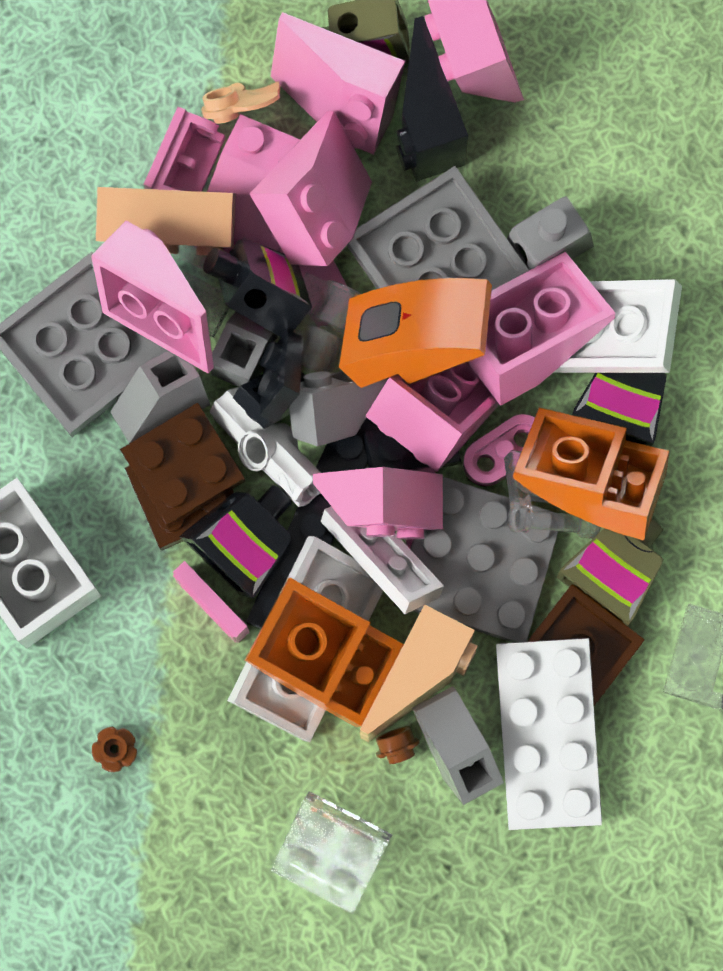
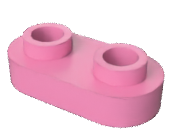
[463,414,535,486]

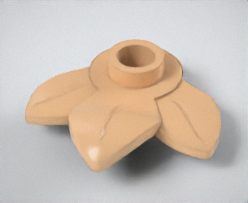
[201,81,280,124]

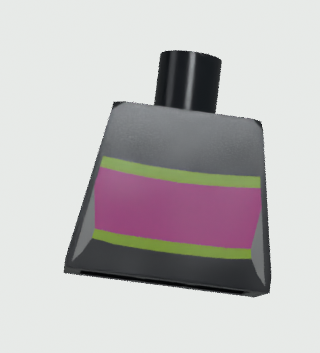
[203,238,312,337]
[572,373,667,446]
[180,485,292,598]

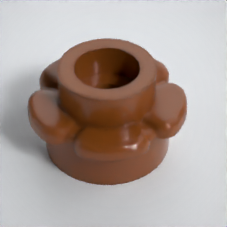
[376,726,420,764]
[92,727,137,772]

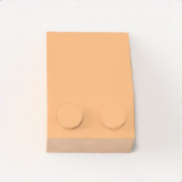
[360,605,478,742]

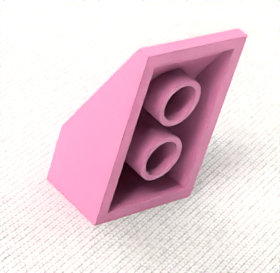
[424,0,524,103]
[270,12,405,155]
[250,111,372,266]
[190,114,300,253]
[91,221,214,374]
[467,252,615,406]
[366,362,499,472]

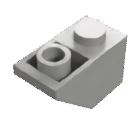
[211,311,279,387]
[111,351,210,443]
[289,371,388,446]
[412,686,504,805]

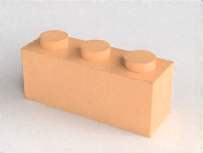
[96,187,236,255]

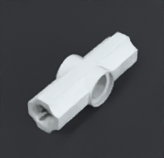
[210,387,321,507]

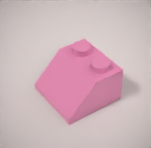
[313,467,443,539]

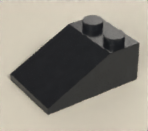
[396,16,468,182]

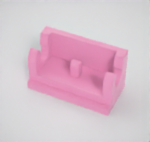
[143,107,225,192]

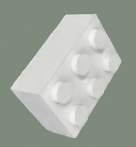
[0,478,101,649]

